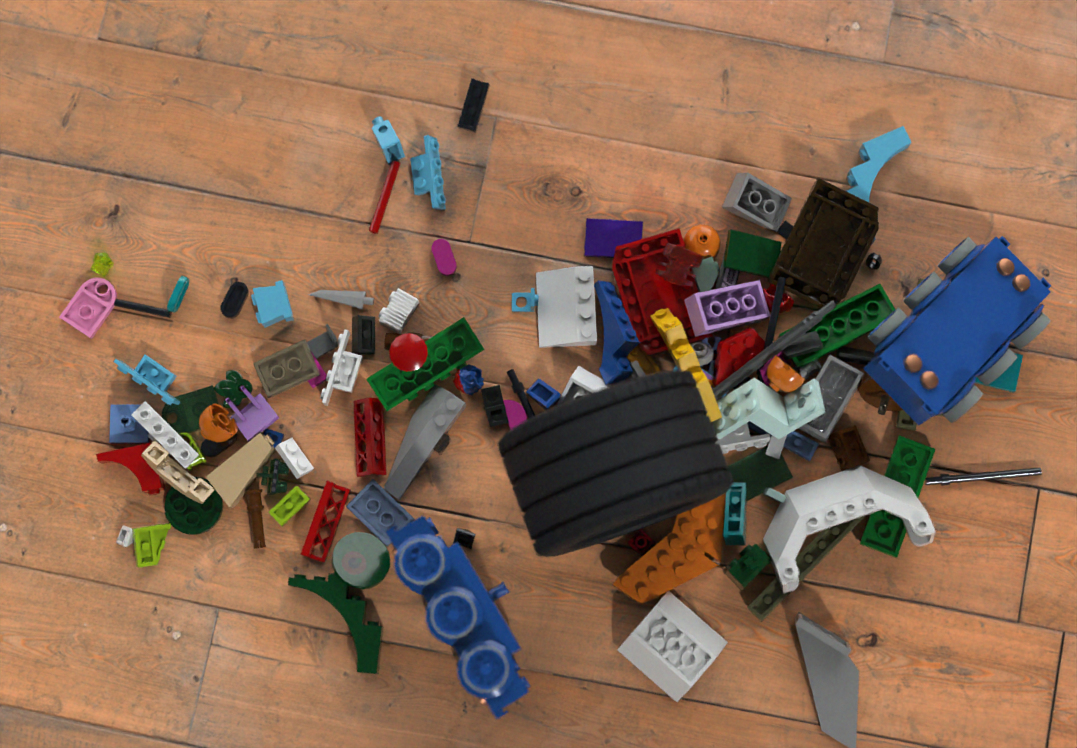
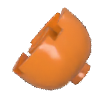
[683,224,721,262]
[767,356,805,392]
[199,403,238,443]

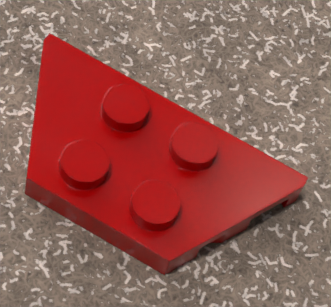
[712,327,765,386]

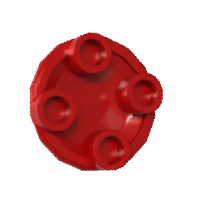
[389,333,428,372]

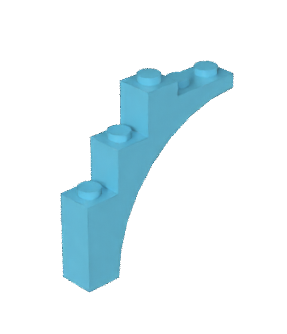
[847,126,911,244]

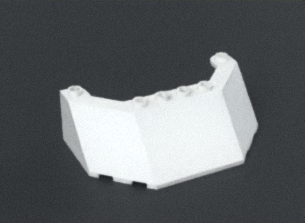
[763,465,935,594]

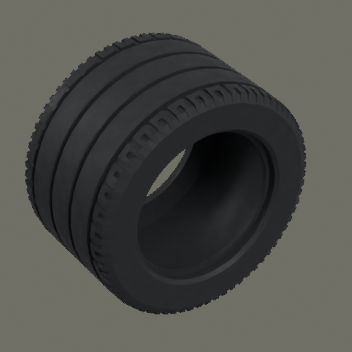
[498,370,734,557]

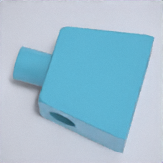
[372,117,405,165]

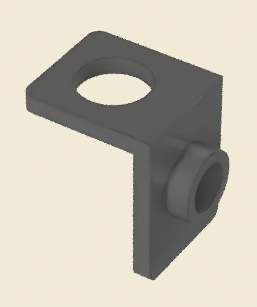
[307,324,338,358]

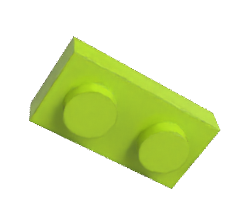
[268,485,311,527]

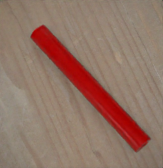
[369,161,401,234]

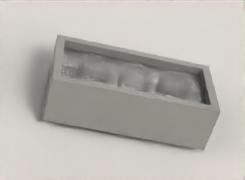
[798,355,864,443]

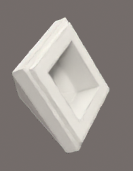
[116,525,134,547]

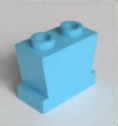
[251,280,294,328]

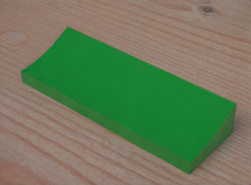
[778,284,896,369]

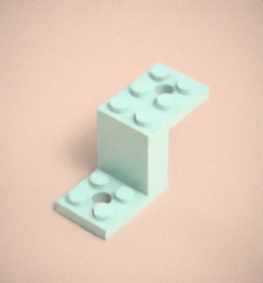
[712,378,825,439]

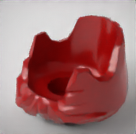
[763,284,794,313]

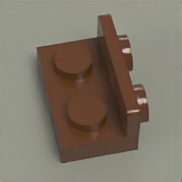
[828,425,870,471]

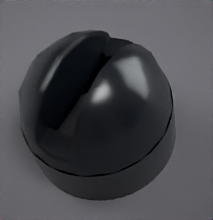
[865,253,882,270]

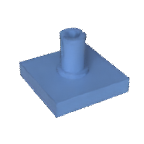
[109,404,151,444]

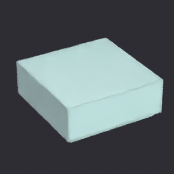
[763,487,786,503]

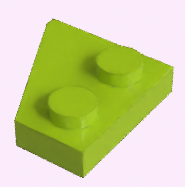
[132,523,171,568]

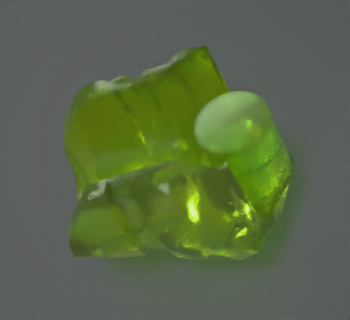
[90,252,114,277]

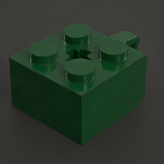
[724,544,772,590]

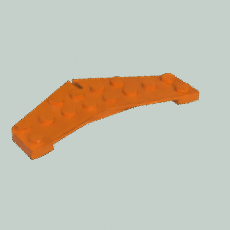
[613,493,726,604]

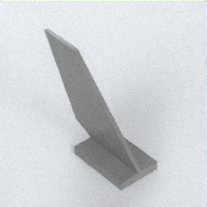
[795,612,859,748]

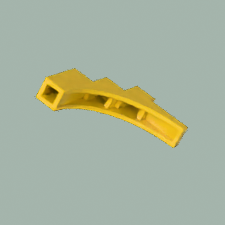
[650,308,722,422]

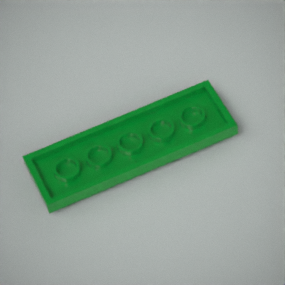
[859,435,936,558]

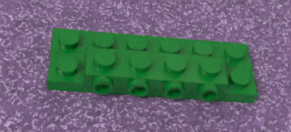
[366,317,485,411]

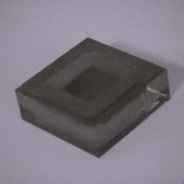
[433,433,451,455]

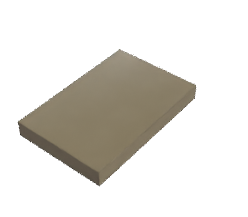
[253,339,321,398]

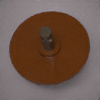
[859,377,903,415]

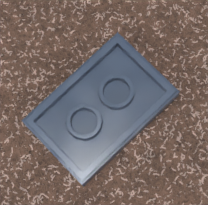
[346,479,415,547]

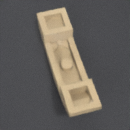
[142,441,215,504]

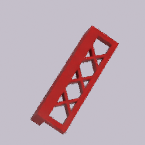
[353,397,387,477]
[301,481,351,563]

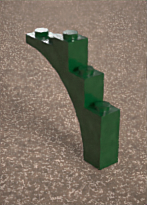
[288,573,384,674]

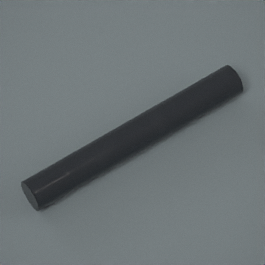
[114,299,172,318]

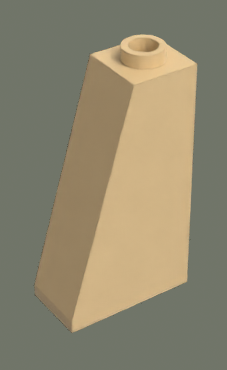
[206,433,276,508]

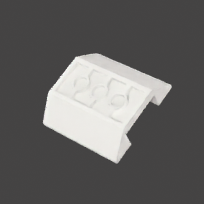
[617,591,728,702]

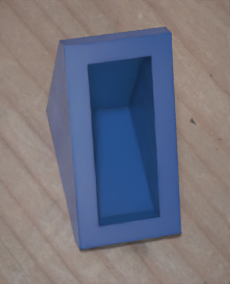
[526,379,561,411]

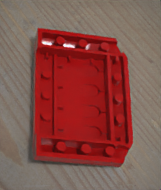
[612,228,713,356]

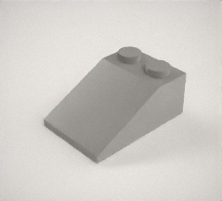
[722,173,792,232]

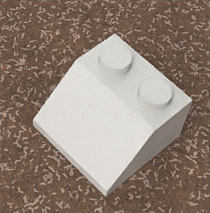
[557,366,611,405]

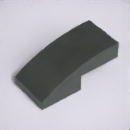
[481,385,509,427]

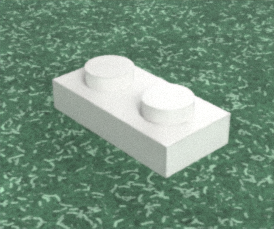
[275,438,314,479]

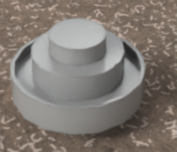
[691,343,713,366]

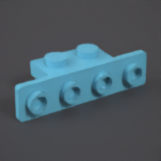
[410,135,446,211]
[113,355,180,405]

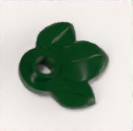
[214,370,253,408]

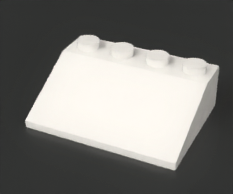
[536,266,597,348]

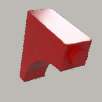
[96,442,165,496]

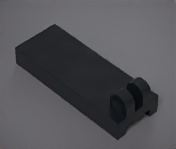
[457,78,490,133]

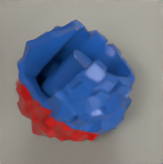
[453,364,484,395]

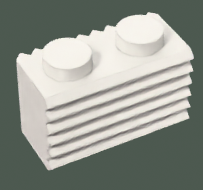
[378,288,419,334]

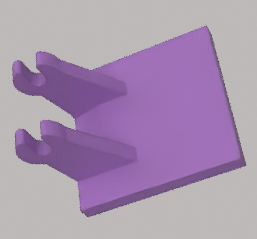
[225,385,279,442]

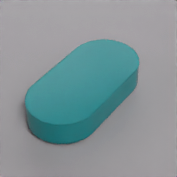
[167,276,190,313]

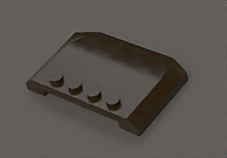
[767,178,879,308]

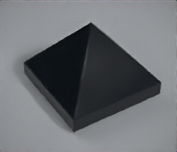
[453,528,476,549]

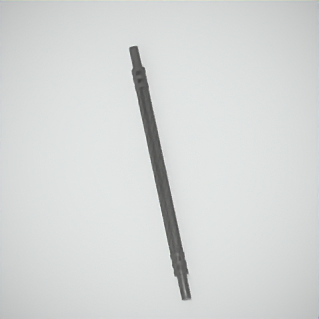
[712,300,837,401]

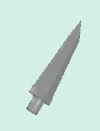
[309,290,374,309]

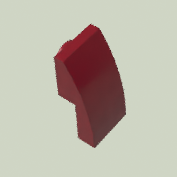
[627,529,656,557]

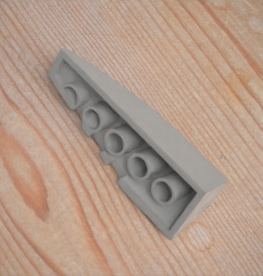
[384,384,466,500]

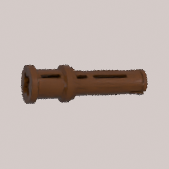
[245,489,266,549]

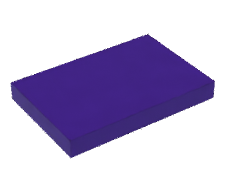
[584,218,643,258]

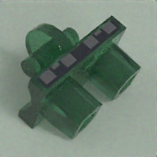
[256,459,289,495]

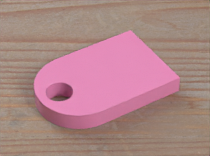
[59,278,117,339]

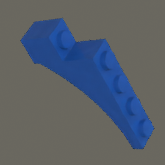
[594,280,640,385]

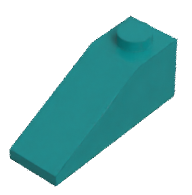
[723,483,747,545]

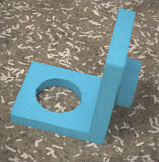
[512,288,539,312]

